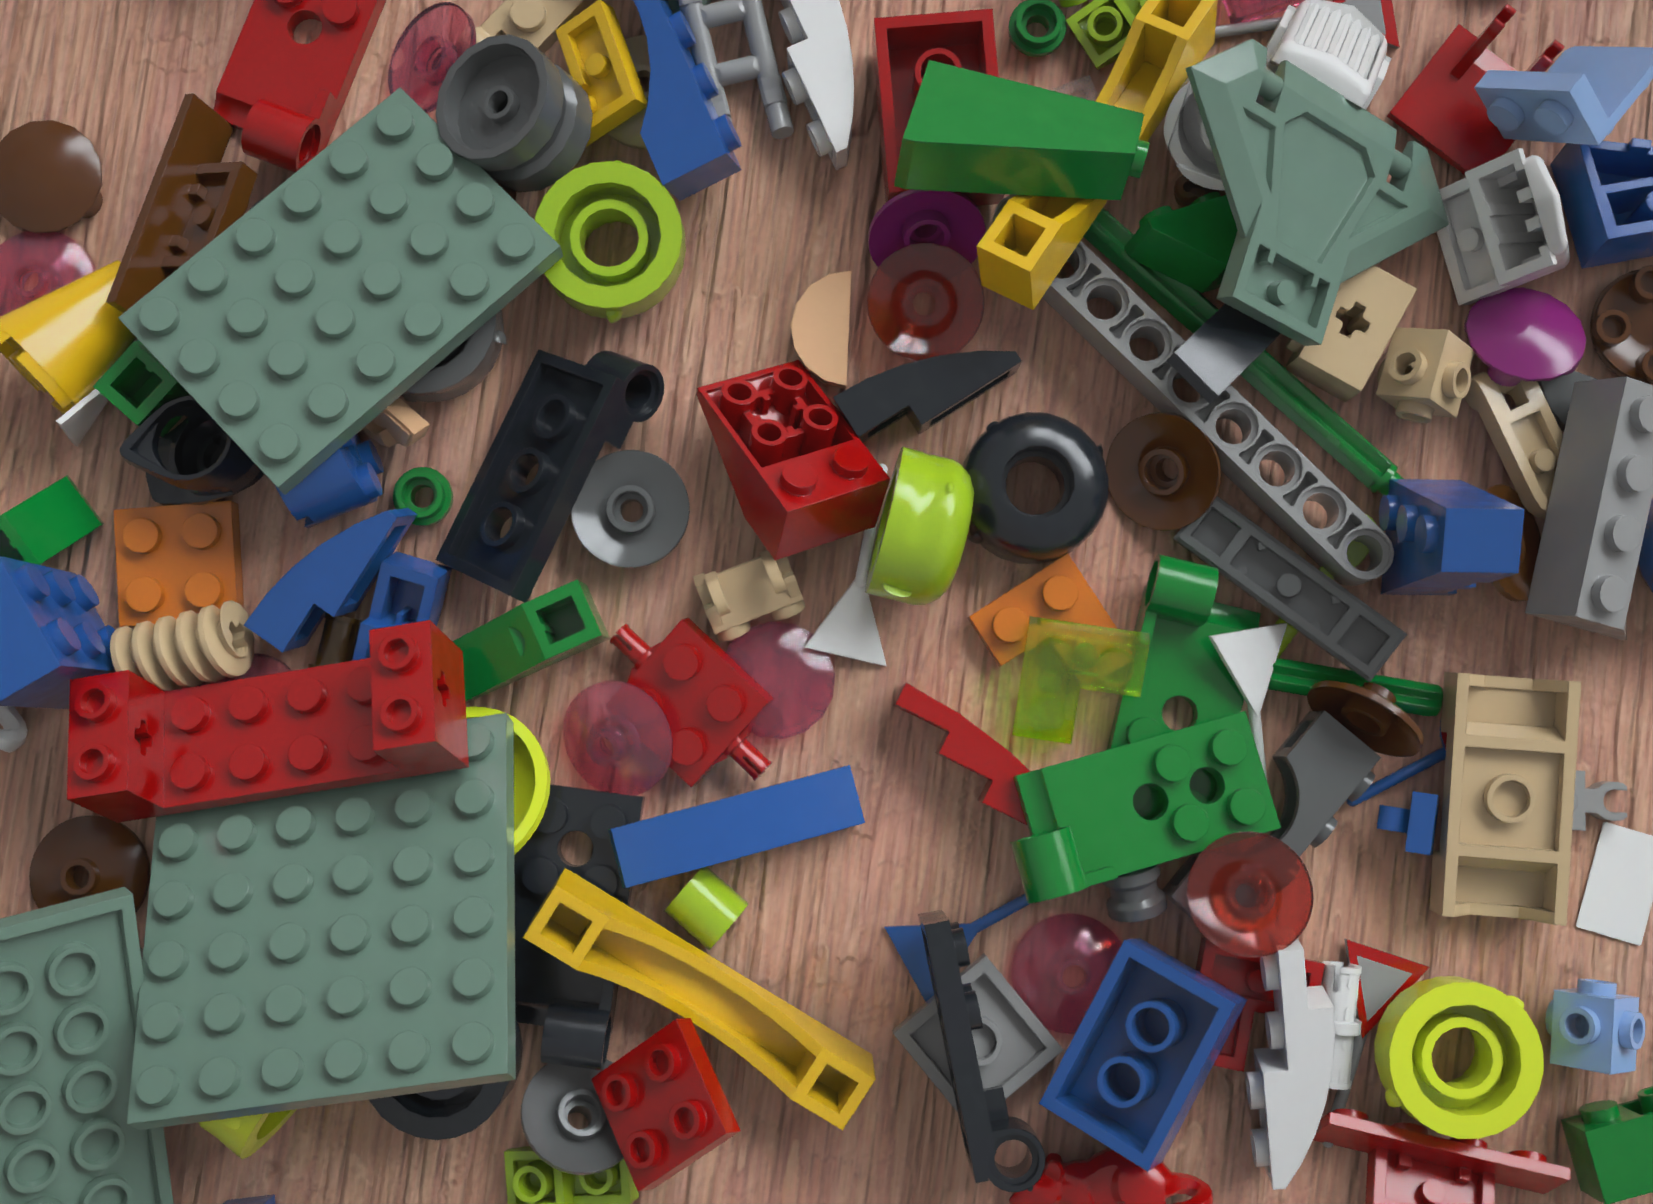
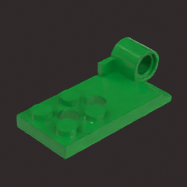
[1107,554,1261,820]
[1010,711,1281,904]

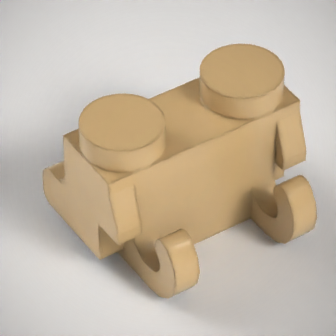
[693,550,806,642]

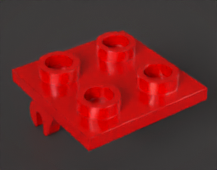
[1387,3,1565,175]

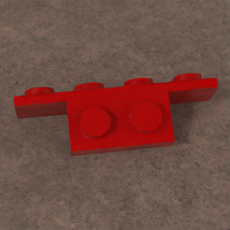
[1313,1109,1571,1204]

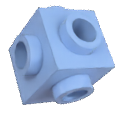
[1545,978,1645,1075]

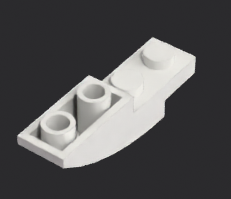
[778,0,854,170]
[1245,929,1335,1190]

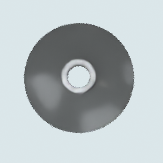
[571,450,690,568]
[521,1059,624,1175]

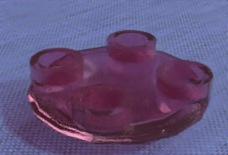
[725,622,835,739]

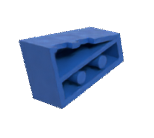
[1550,138,1653,269]
[1379,479,1525,596]

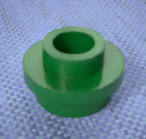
[1008,0,1067,57]
[393,467,453,526]

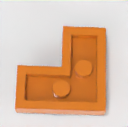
[968,553,1133,685]

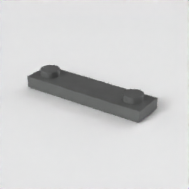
[1174,496,1407,682]

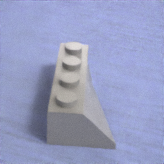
[1525,376,1653,640]

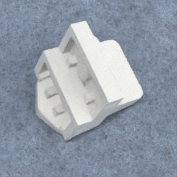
[1266,0,1392,110]
[1437,148,1570,305]

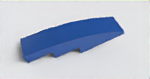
[608,765,865,888]

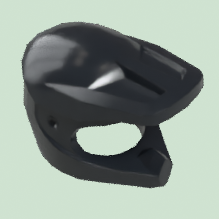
[120,396,264,506]

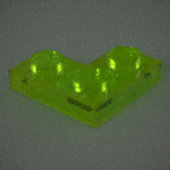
[1012,616,1150,744]

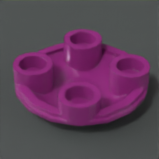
[1464,287,1586,387]

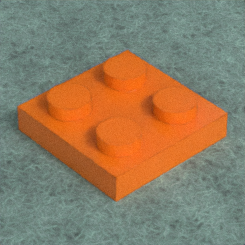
[114,501,244,628]

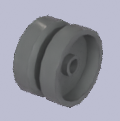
[435,34,593,192]

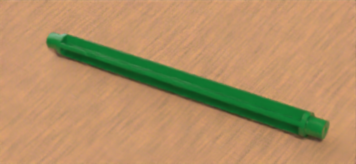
[1083,208,1404,495]

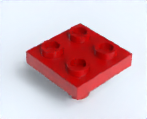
[591,1018,741,1192]

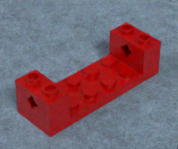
[67,620,469,823]

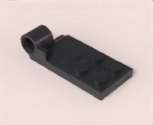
[435,349,664,603]
[514,784,645,1071]
[918,909,1045,1192]

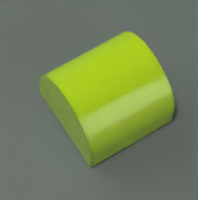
[664,867,749,950]

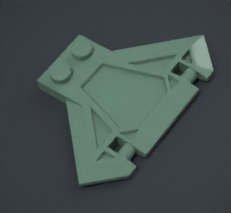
[1185,39,1449,346]

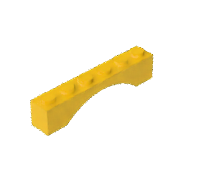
[976,0,1218,310]
[523,868,876,1131]

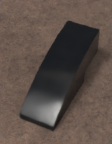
[1166,303,1281,404]
[833,351,1022,443]

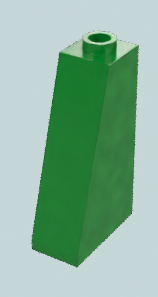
[894,60,1150,200]

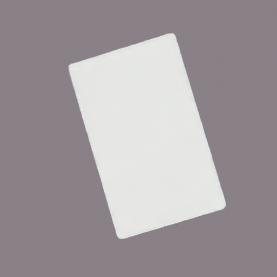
[1576,822,1653,946]

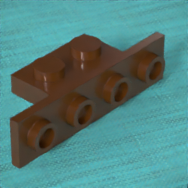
[106,93,258,313]

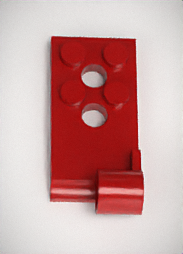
[213,0,386,173]

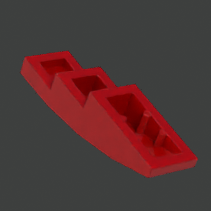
[893,683,1031,825]

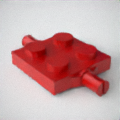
[606,617,774,787]

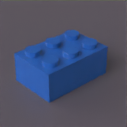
[0,556,116,709]
[1039,938,1247,1172]

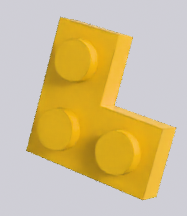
[555,0,648,148]

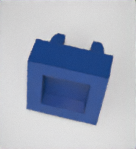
[1377,791,1440,855]

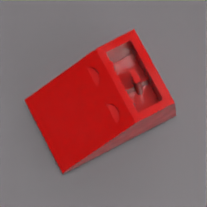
[696,360,890,560]

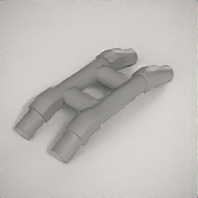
[678,0,794,139]

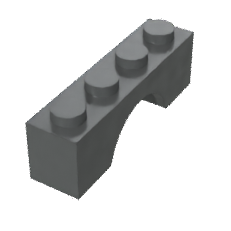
[1162,710,1381,945]

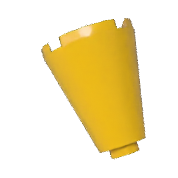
[0,260,135,414]

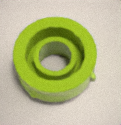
[535,160,686,323]
[865,447,974,605]

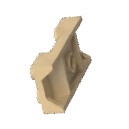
[1429,672,1581,926]

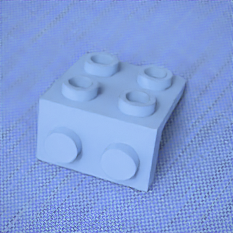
[1474,46,1653,146]

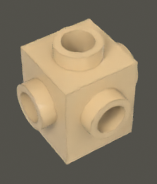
[1376,327,1474,423]

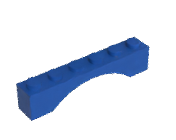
[633,0,742,201]

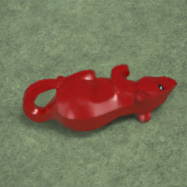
[1009,1147,1214,1204]

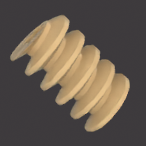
[110,600,255,692]

